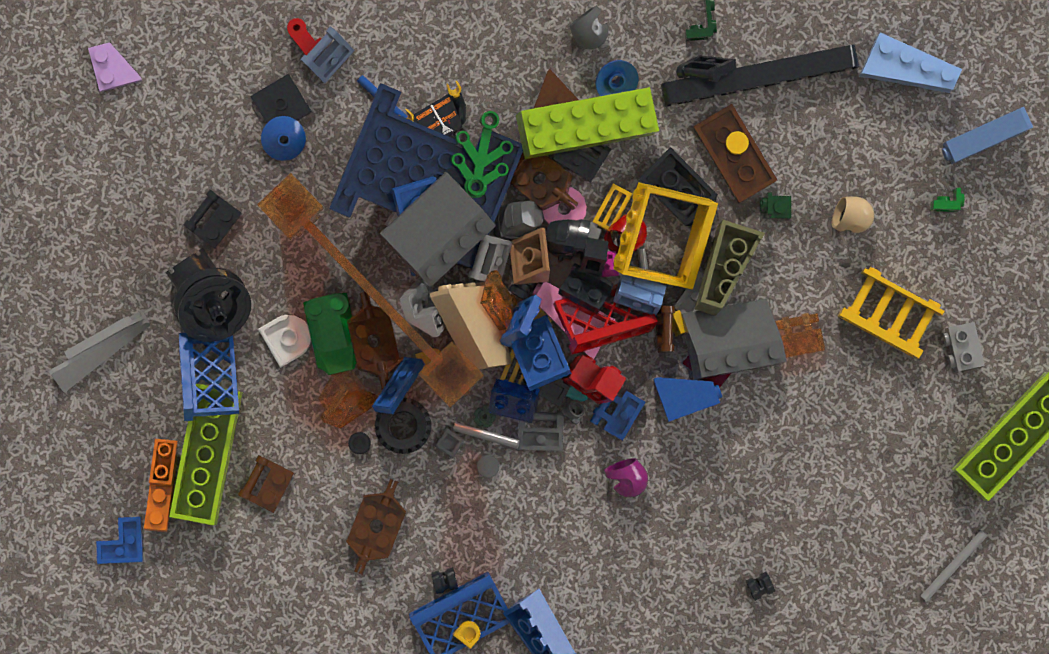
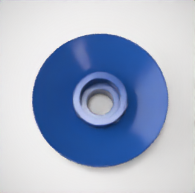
[595,60,639,96]
[261,116,306,161]

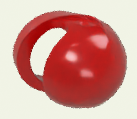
[604,214,647,253]

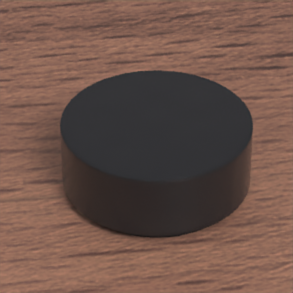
[348,432,371,454]

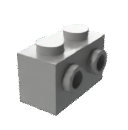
[943,322,985,372]

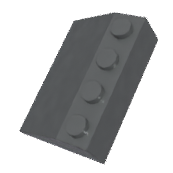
[380,172,496,287]
[681,299,787,380]

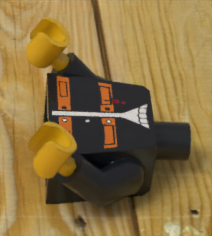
[399,81,466,139]

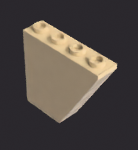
[430,282,512,371]

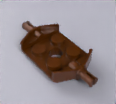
[510,152,578,210]
[347,291,403,390]
[346,479,406,575]

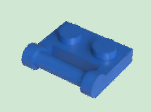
[500,295,542,347]

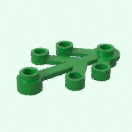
[450,111,513,198]

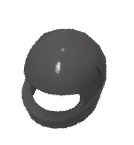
[569,5,609,49]

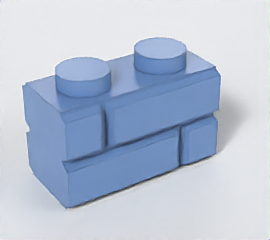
[613,274,666,316]

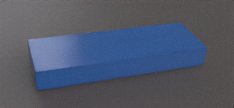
[372,357,425,414]

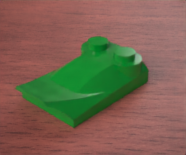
[303,292,357,375]

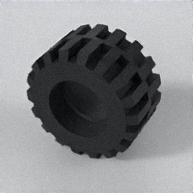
[374,398,432,454]

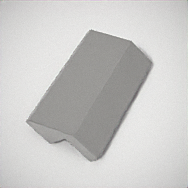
[400,279,446,337]

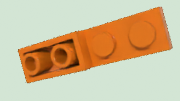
[144,439,178,532]

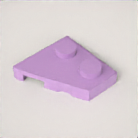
[88,42,142,92]

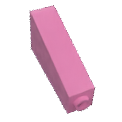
[532,282,615,359]

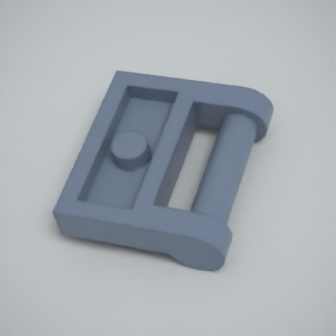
[300,26,355,83]

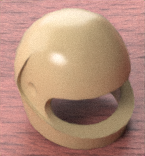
[832,197,874,233]

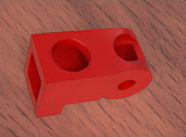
[287,18,327,56]

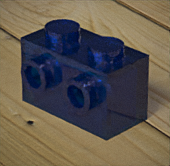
[488,379,540,423]

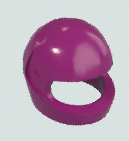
[604,458,648,498]

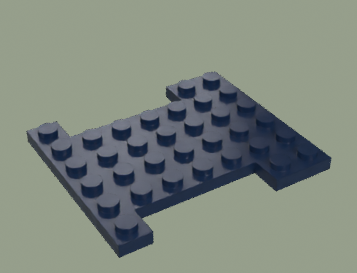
[329,83,523,269]

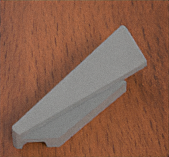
[49,310,150,392]

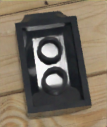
[638,147,718,227]

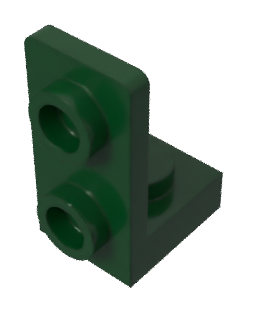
[685,0,717,42]
[760,192,791,219]

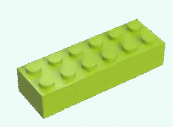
[515,87,659,159]
[951,372,1049,501]
[169,384,243,525]

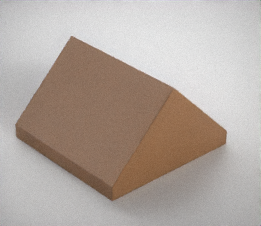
[510,228,550,285]

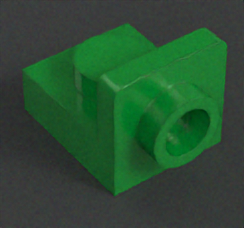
[930,188,965,212]

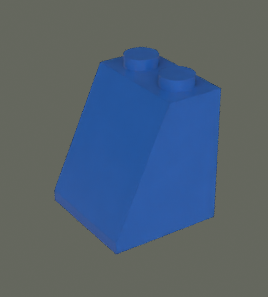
[653,377,723,422]

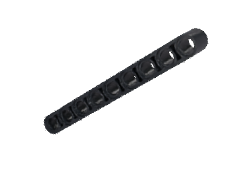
[660,45,859,107]

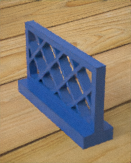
[179,333,239,421]
[409,571,509,654]

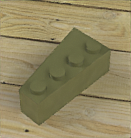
[695,220,765,316]

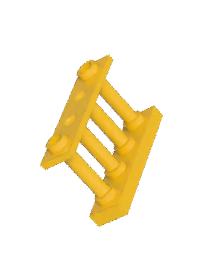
[837,267,945,359]

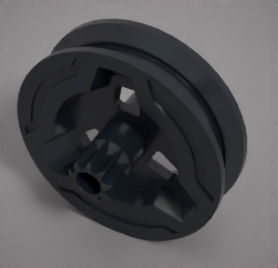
[173,268,251,342]

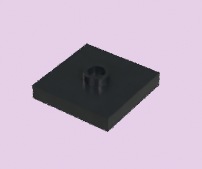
[250,73,312,123]

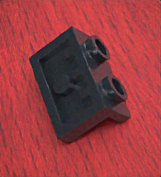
[558,263,613,315]

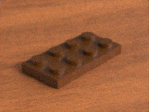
[693,104,778,204]

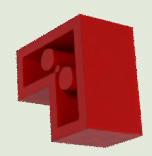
[562,355,627,404]

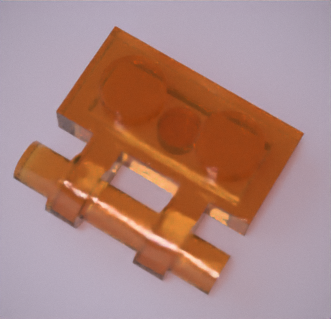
[775,313,825,358]

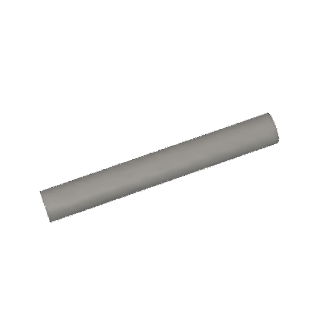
[453,422,520,449]

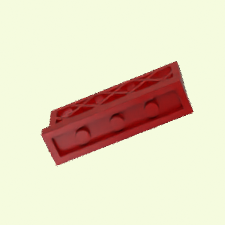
[553,284,658,354]

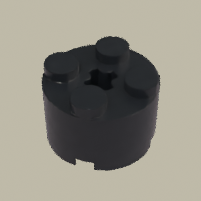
[165,248,216,290]

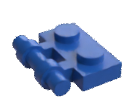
[590,391,645,441]

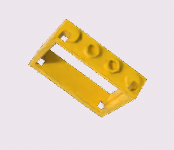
[613,182,718,290]

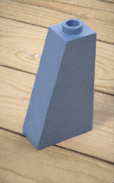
[942,107,1033,164]

